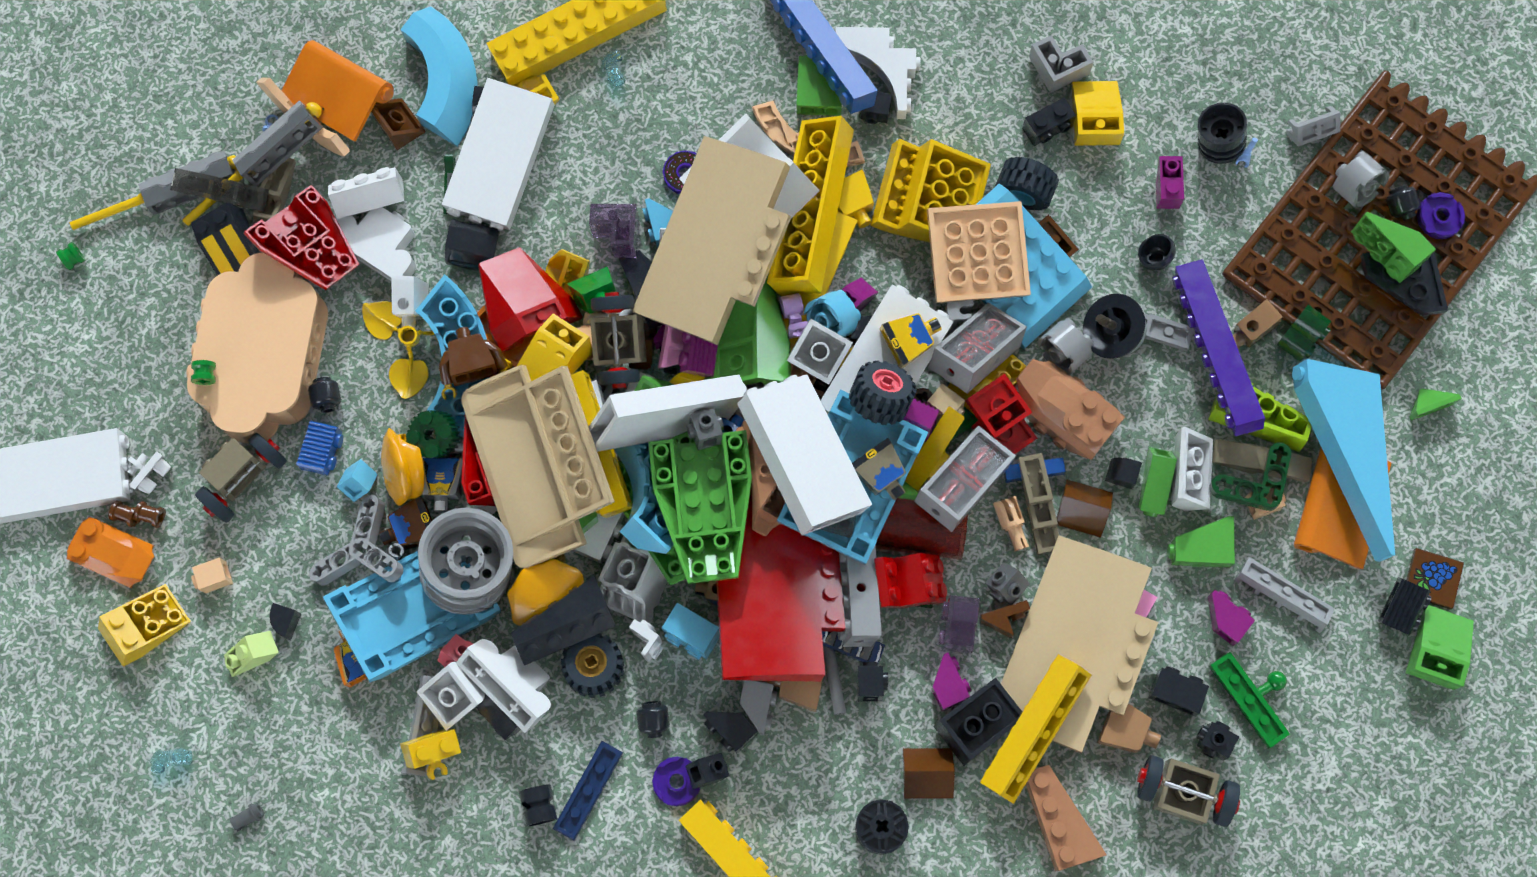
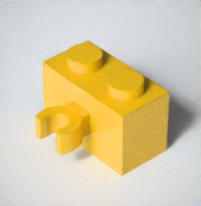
[400,729,461,780]

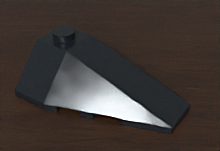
[618,250,663,330]

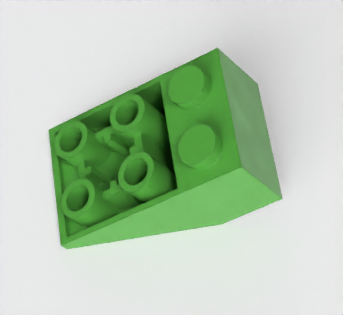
[1351,212,1436,283]
[1406,605,1474,690]

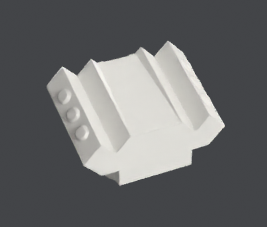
[598,536,667,622]

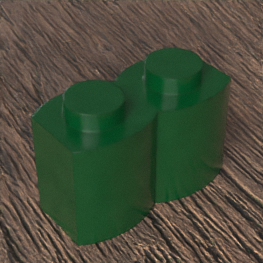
[1277,305,1331,361]

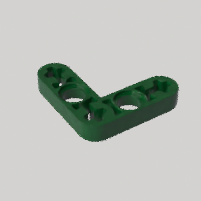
[1209,442,1291,511]

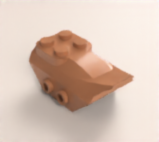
[1016,359,1125,460]
[736,421,785,536]

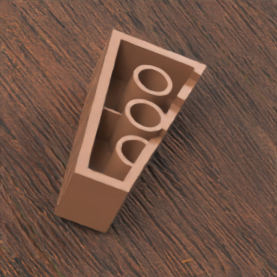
[1025,765,1107,872]

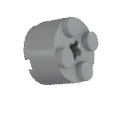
[1333,151,1390,208]
[1038,318,1093,375]

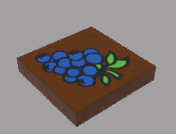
[1406,548,1464,610]

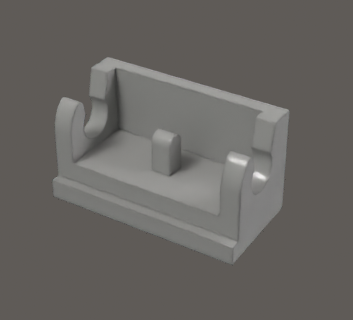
[1286,106,1340,147]
[945,300,973,338]

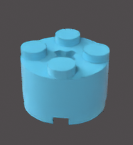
[804,290,861,338]

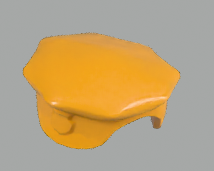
[381,428,424,506]
[507,559,584,626]

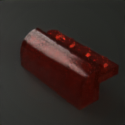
[875,498,968,560]

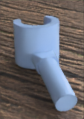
[1236,138,1258,168]

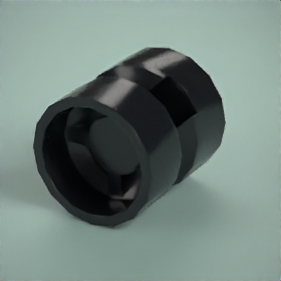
[519,784,558,827]

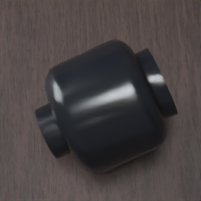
[1385,184,1421,221]
[308,377,342,413]
[636,701,670,738]

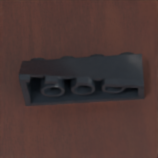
[511,574,615,666]

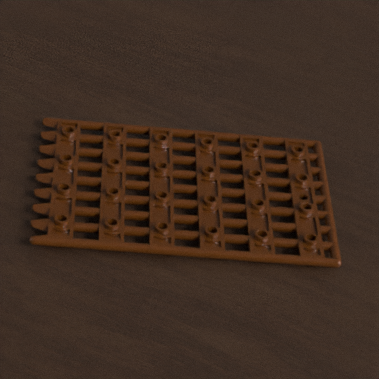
[1222,70,1537,390]

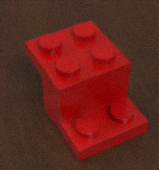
[965,373,1038,454]
[874,553,947,609]

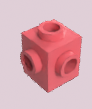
[438,634,473,668]

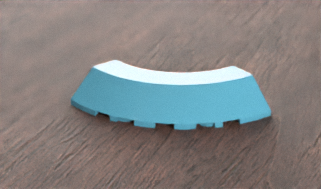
[401,6,478,147]
[415,274,490,438]
[614,439,674,554]

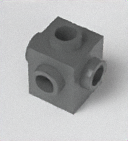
[686,408,724,450]
[985,562,1030,605]

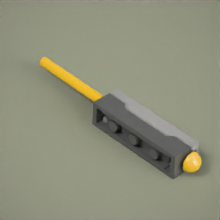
[182,100,323,226]
[69,151,237,230]

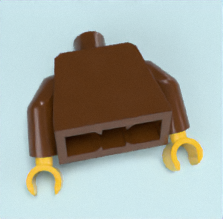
[439,327,508,400]

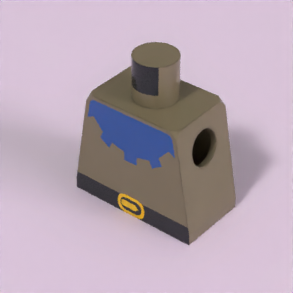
[852,438,906,500]

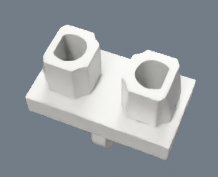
[127,451,171,494]

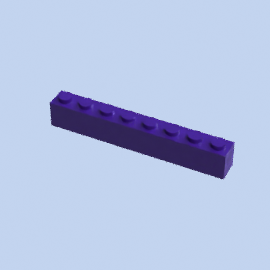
[1172,259,1265,436]

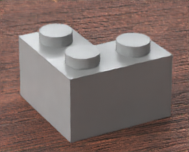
[1029,35,1094,93]

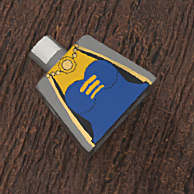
[422,458,463,513]

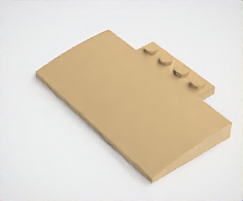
[632,136,791,345]
[1001,536,1158,754]

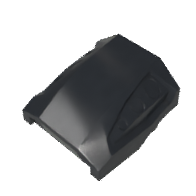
[445,219,500,271]

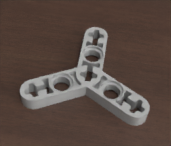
[309,495,403,586]

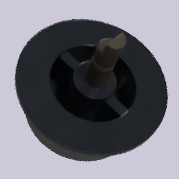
[1083,294,1147,359]

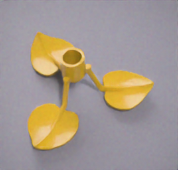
[362,301,438,399]

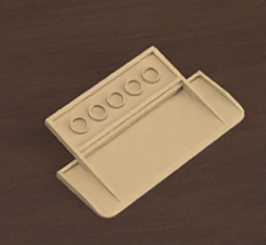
[461,365,615,568]

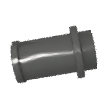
[386,543,404,567]
[230,803,264,832]

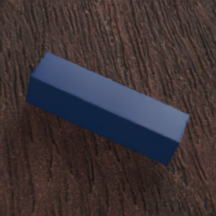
[1004,457,1066,483]

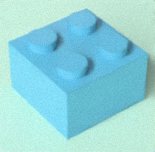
[662,603,720,660]

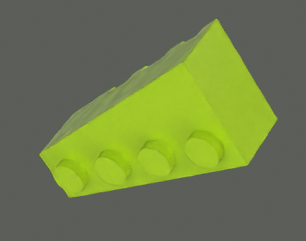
[1208,383,1312,452]

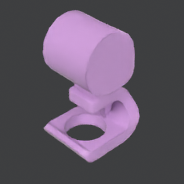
[780,293,808,339]

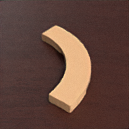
[256,77,350,156]
[752,101,865,166]

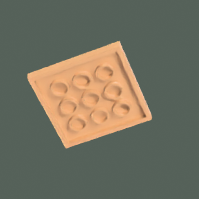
[927,201,1031,303]

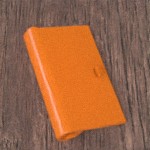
[281,40,394,142]
[1293,447,1391,570]

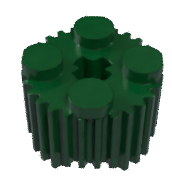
[406,410,461,458]

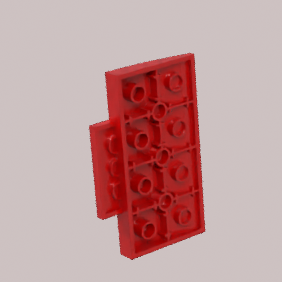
[717,493,845,682]

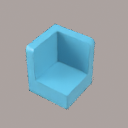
[337,459,377,502]

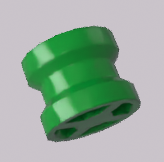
[56,242,86,270]
[191,360,216,385]

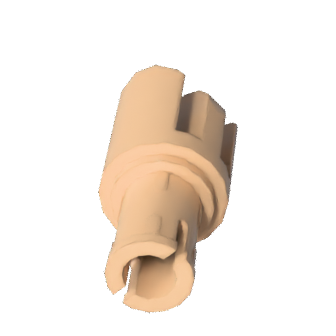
[993,496,1029,552]

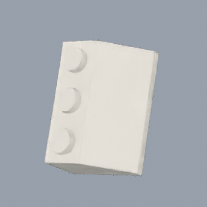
[328,167,404,219]
[1171,427,1213,511]

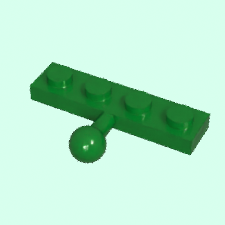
[1209,652,1290,749]

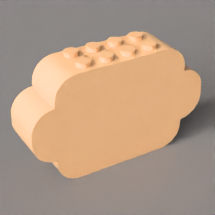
[186,253,328,444]

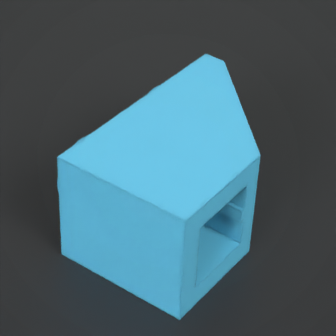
[642,198,673,248]

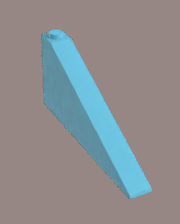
[1292,359,1395,562]

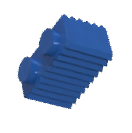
[296,421,343,476]

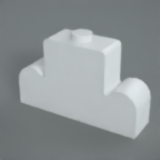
[336,207,416,281]
[456,639,551,733]

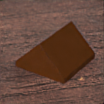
[371,98,426,151]
[1056,479,1113,538]
[903,748,955,799]

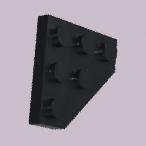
[1360,244,1448,316]

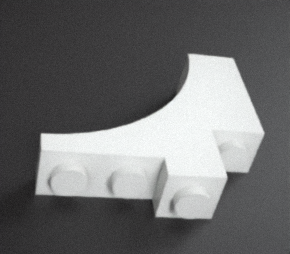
[836,27,920,119]

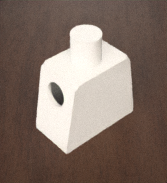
[391,276,429,329]

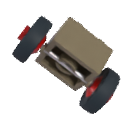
[590,292,647,388]
[195,433,287,523]
[1137,755,1240,827]

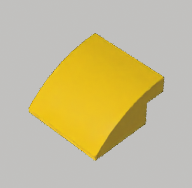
[870,139,991,243]

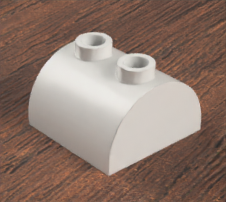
[787,319,853,384]
[416,662,485,731]

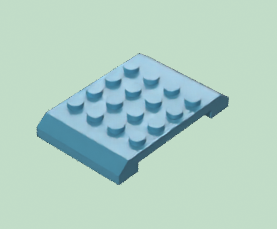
[976,184,1092,349]
[777,389,928,564]
[323,547,501,682]

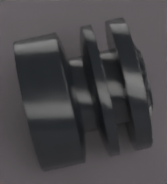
[1197,103,1247,164]
[855,799,909,855]

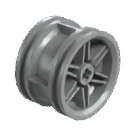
[418,508,513,615]

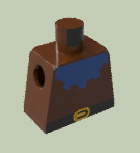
[379,496,433,550]

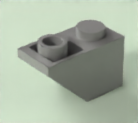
[740,680,778,735]

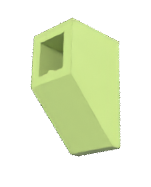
[224,631,279,677]

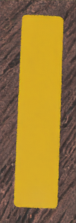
[905,406,964,491]

